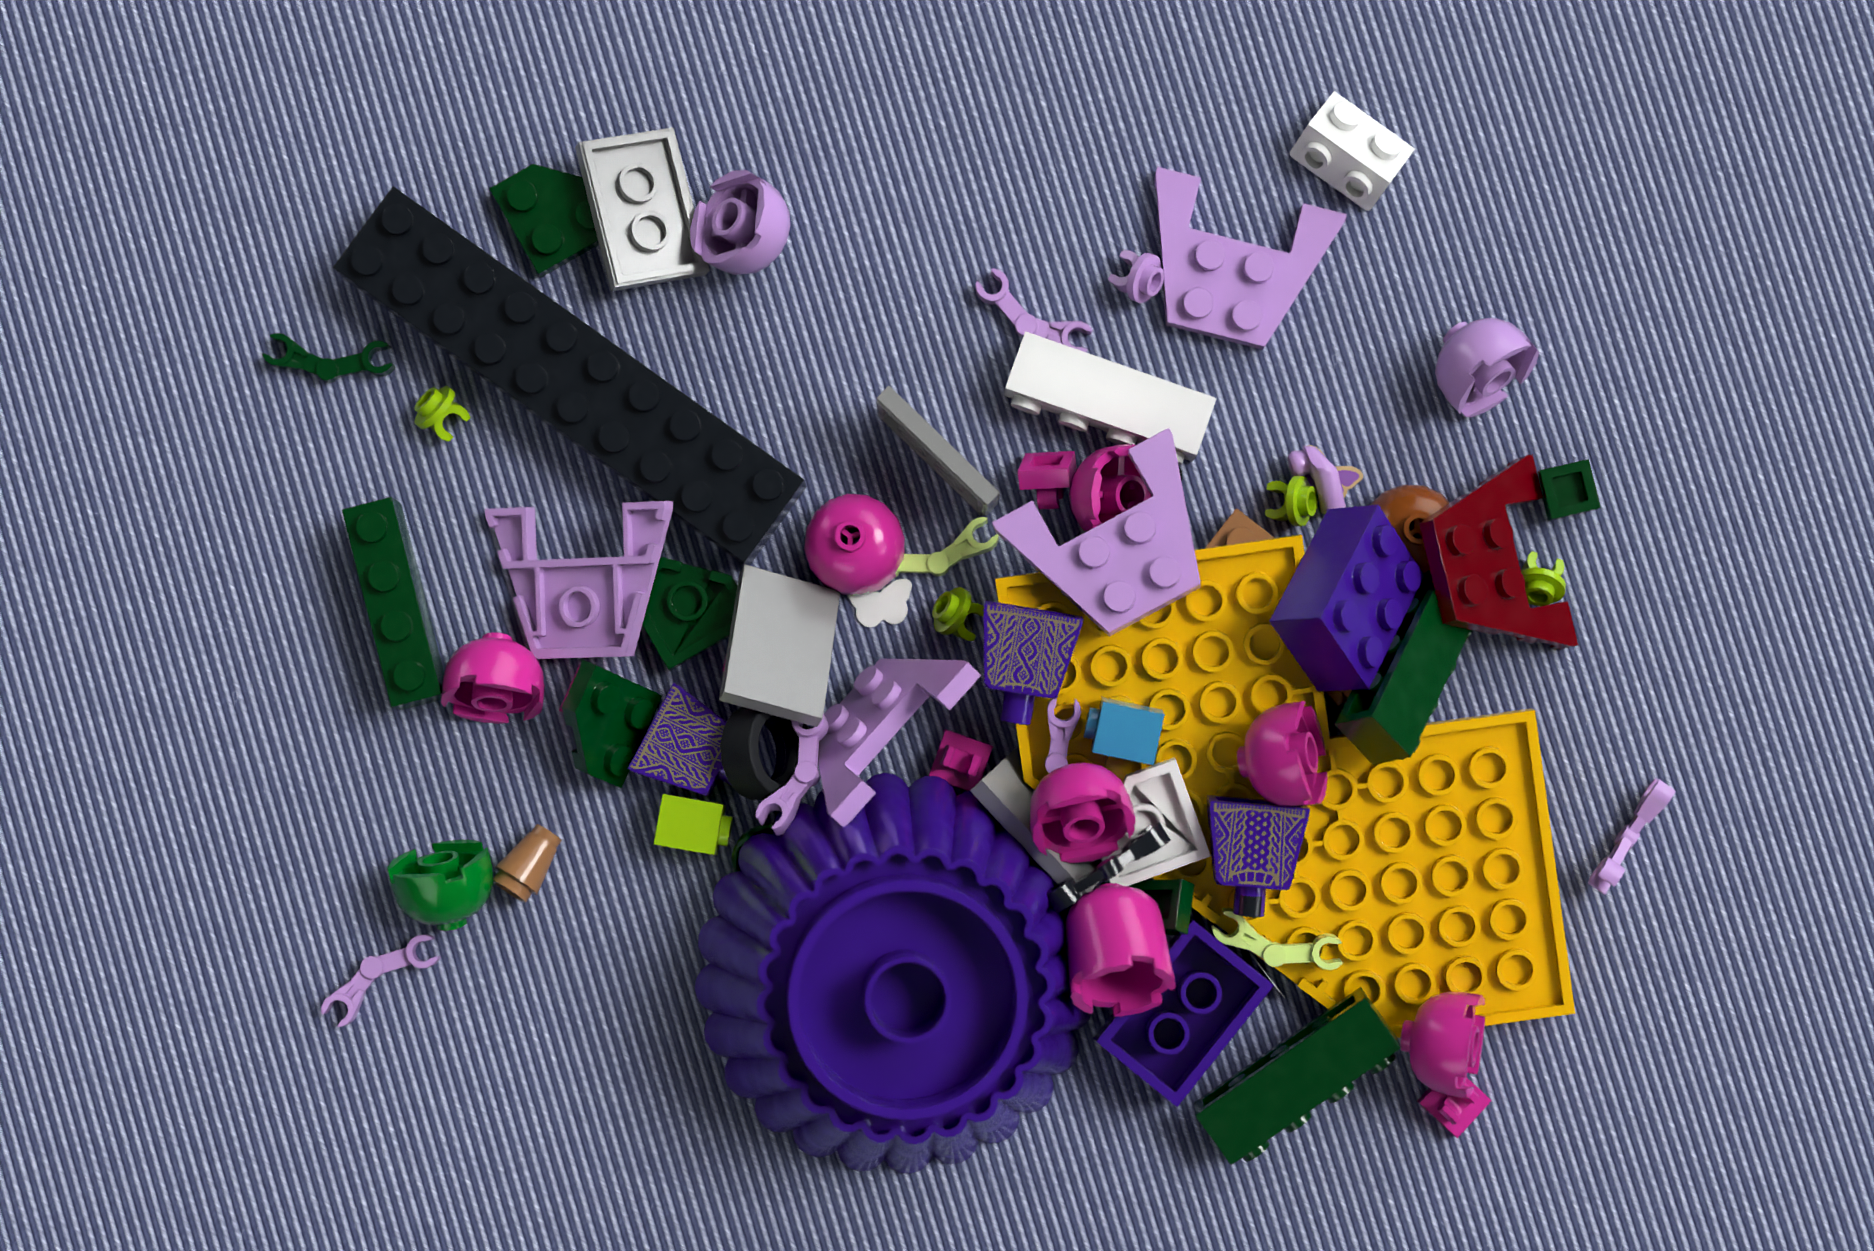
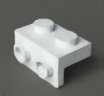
[1289,91,1415,211]

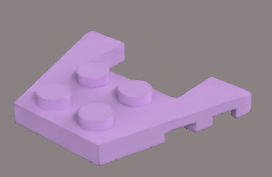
[1154,167,1347,350]
[992,428,1201,637]
[485,501,673,659]
[818,659,981,827]

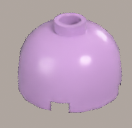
[690,170,791,275]
[1435,318,1539,417]

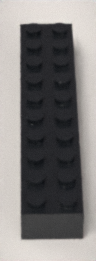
[333,186,807,566]

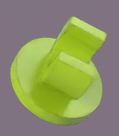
[414,386,470,442]
[1265,476,1318,526]
[1521,551,1566,606]
[932,587,984,641]

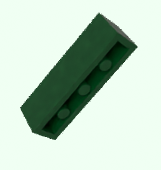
[342,497,444,710]
[1335,570,1473,765]
[1194,987,1401,1165]

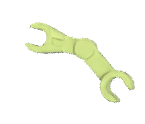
[893,517,999,579]
[1211,908,1343,970]

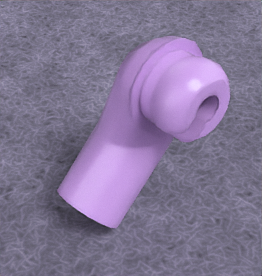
[1287,446,1346,514]

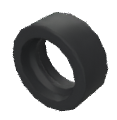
[720,707,809,800]

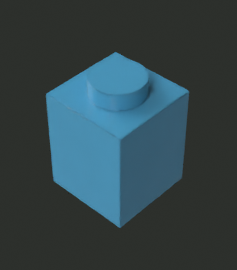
[1084,697,1165,765]

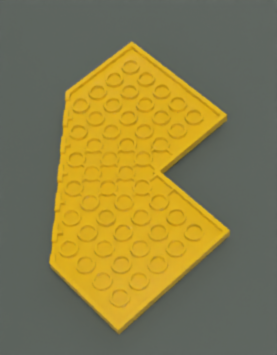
[995,534,1575,1038]

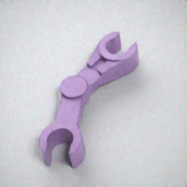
[976,268,1092,353]
[1045,698,1081,773]
[756,714,828,836]
[1588,778,1676,895]
[321,934,441,1027]

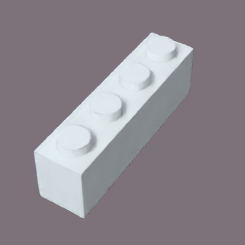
[1004,331,1217,465]

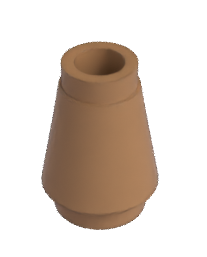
[493,824,562,903]

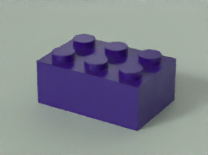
[1269,504,1424,692]
[1093,919,1274,1107]

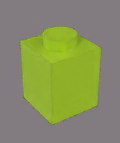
[653,794,733,855]

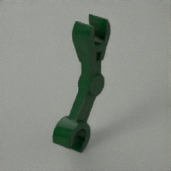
[262,333,396,383]

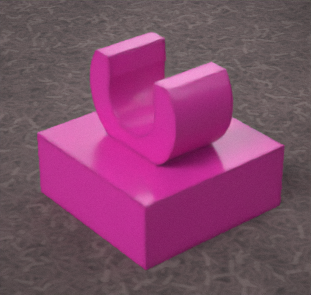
[1017,451,1077,509]
[929,729,993,791]
[1417,1077,1492,1138]

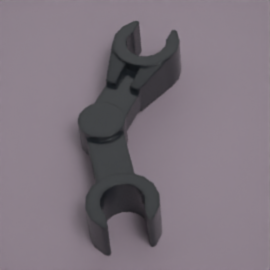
[1047,822,1170,913]

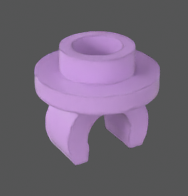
[1108,250,1164,303]

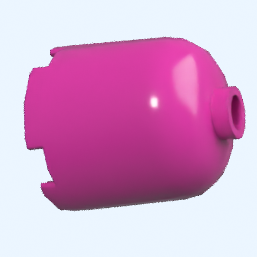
[1065,883,1176,1017]

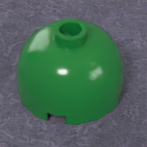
[387,839,493,931]

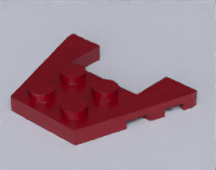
[1419,454,1578,650]

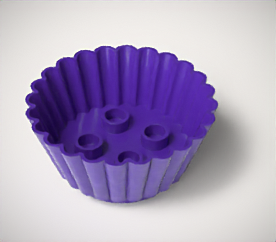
[695,773,1092,1174]

